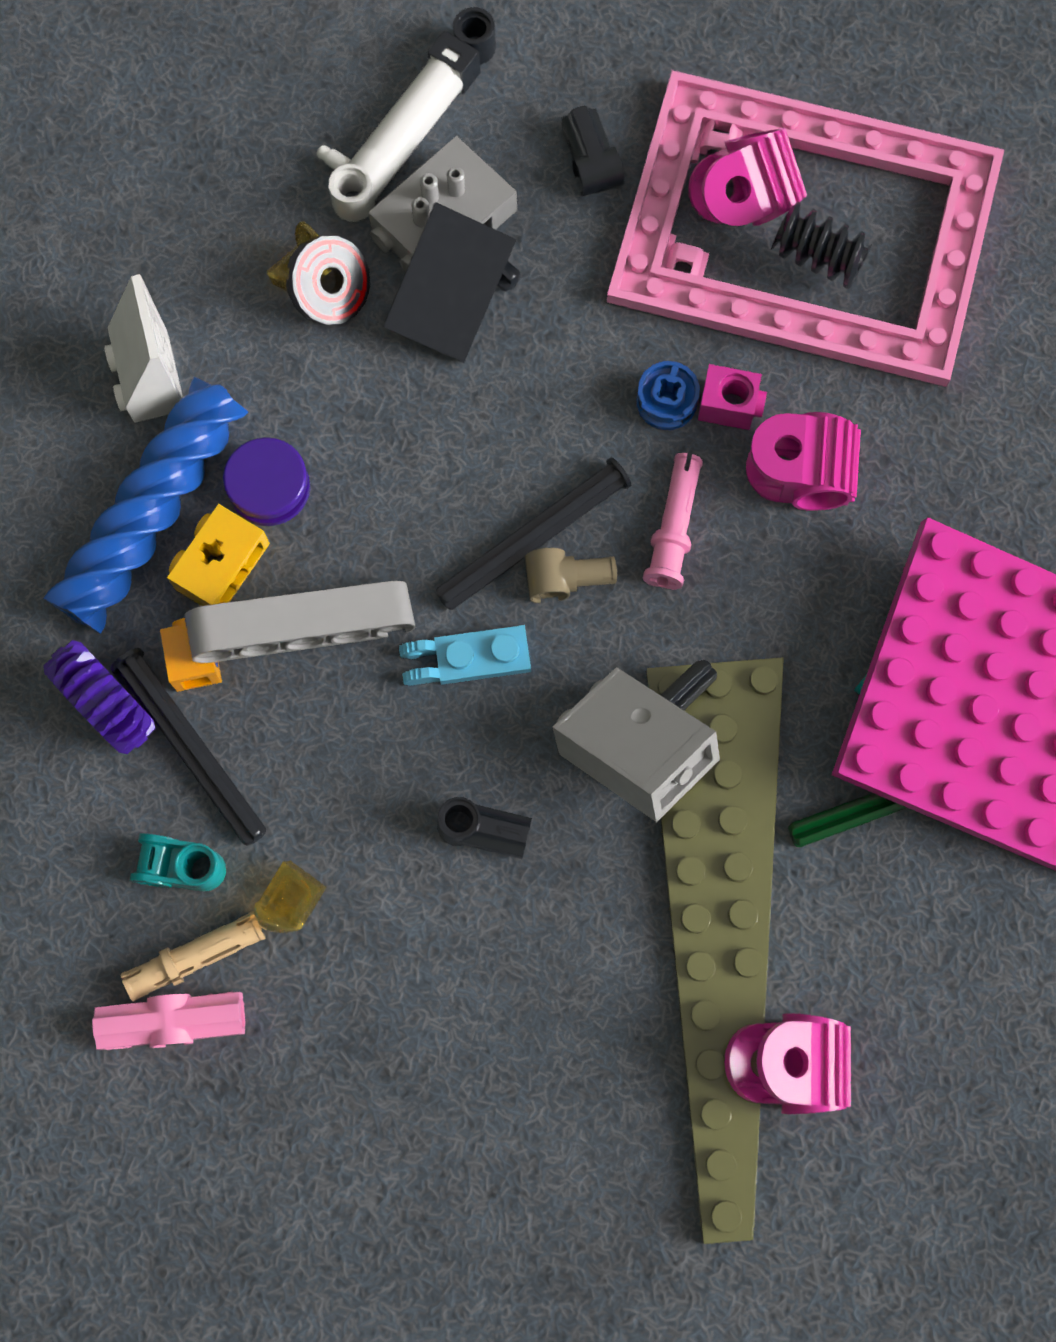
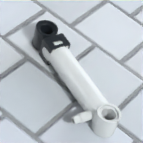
[317,7,496,222]

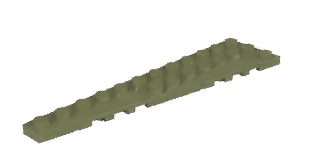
[646,657,784,1244]

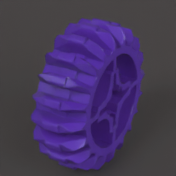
[43,640,155,754]

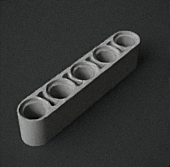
[184,581,416,663]

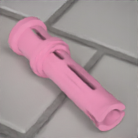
[643,453,703,590]

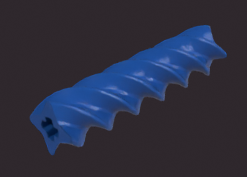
[43,377,249,634]

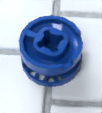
[636,361,700,430]

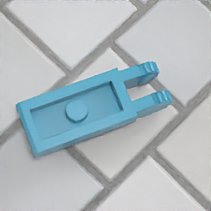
[399,625,531,686]

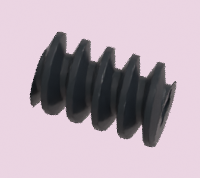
[771,201,872,289]

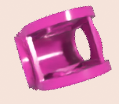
[688,128,807,226]
[746,412,861,511]
[725,1013,851,1114]

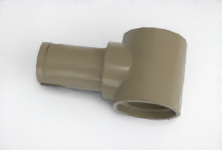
[525,548,617,603]

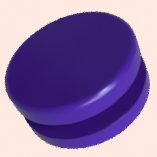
[223,437,310,526]

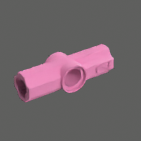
[92,992,245,1050]

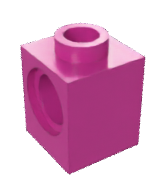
[698,364,767,430]

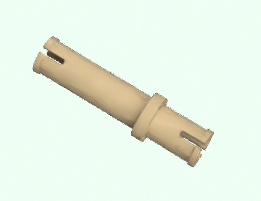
[120,911,266,1002]

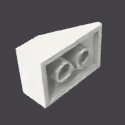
[104,274,183,423]

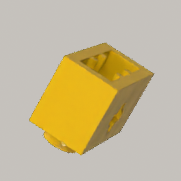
[167,504,270,606]

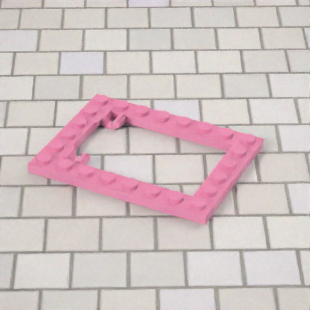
[607,70,1004,387]

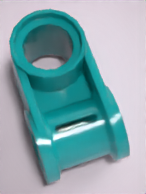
[129,833,226,891]

